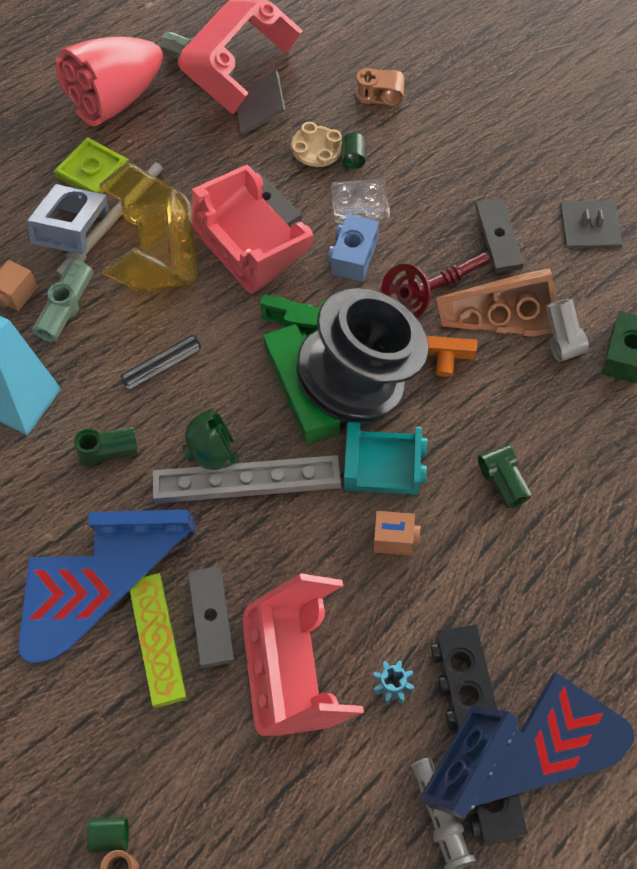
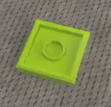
[54,137,130,194]

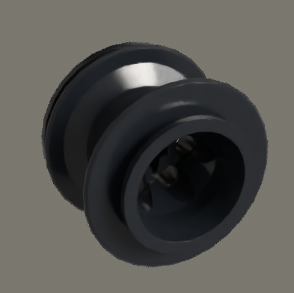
[296,288,429,424]

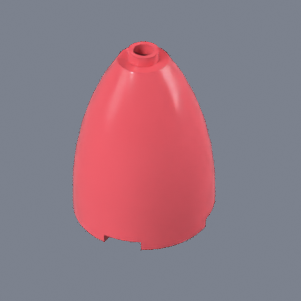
[56,37,163,126]

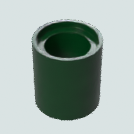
[342,133,366,169]
[87,817,129,853]

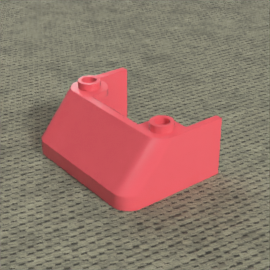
[178,0,303,115]
[242,574,364,736]

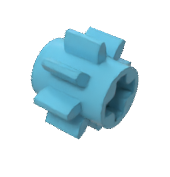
[373,660,414,705]

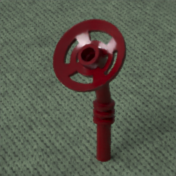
[381,253,490,319]

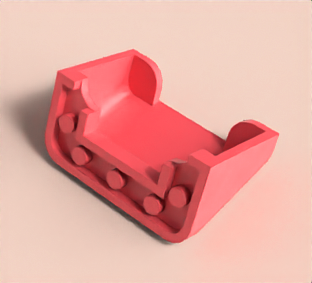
[191,165,314,294]

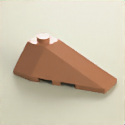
[436,268,557,337]

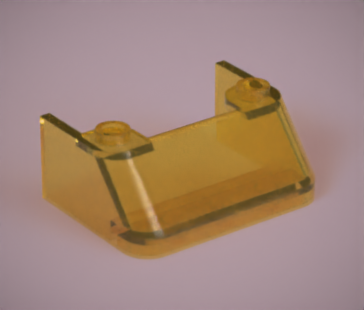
[99,161,197,291]

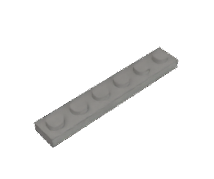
[153,455,341,504]

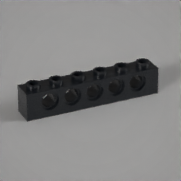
[431,624,528,847]

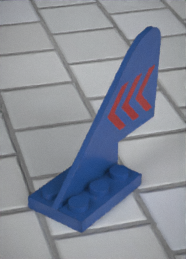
[18,510,196,663]

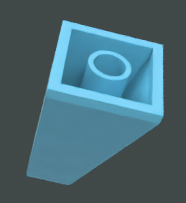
[0,316,61,436]

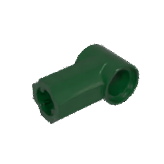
[74,427,138,467]
[478,444,532,509]

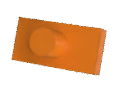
[426,336,477,377]

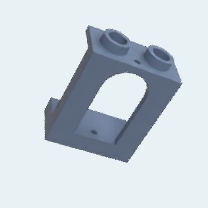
[27,184,108,255]

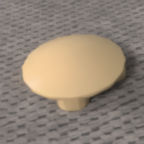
[291,122,342,167]

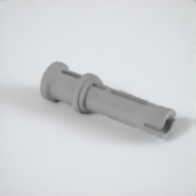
[411,757,476,869]

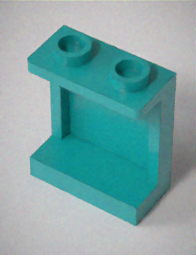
[344,422,427,495]

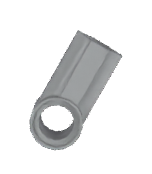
[546,299,589,362]

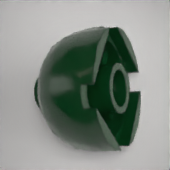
[182,408,239,470]

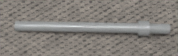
[55,162,163,279]

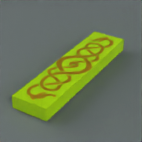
[130,573,187,709]

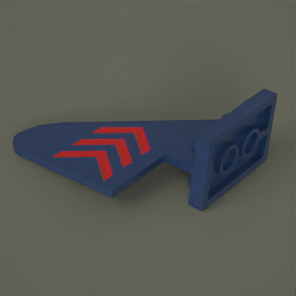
[419,672,634,819]

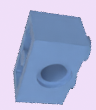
[327,214,379,282]

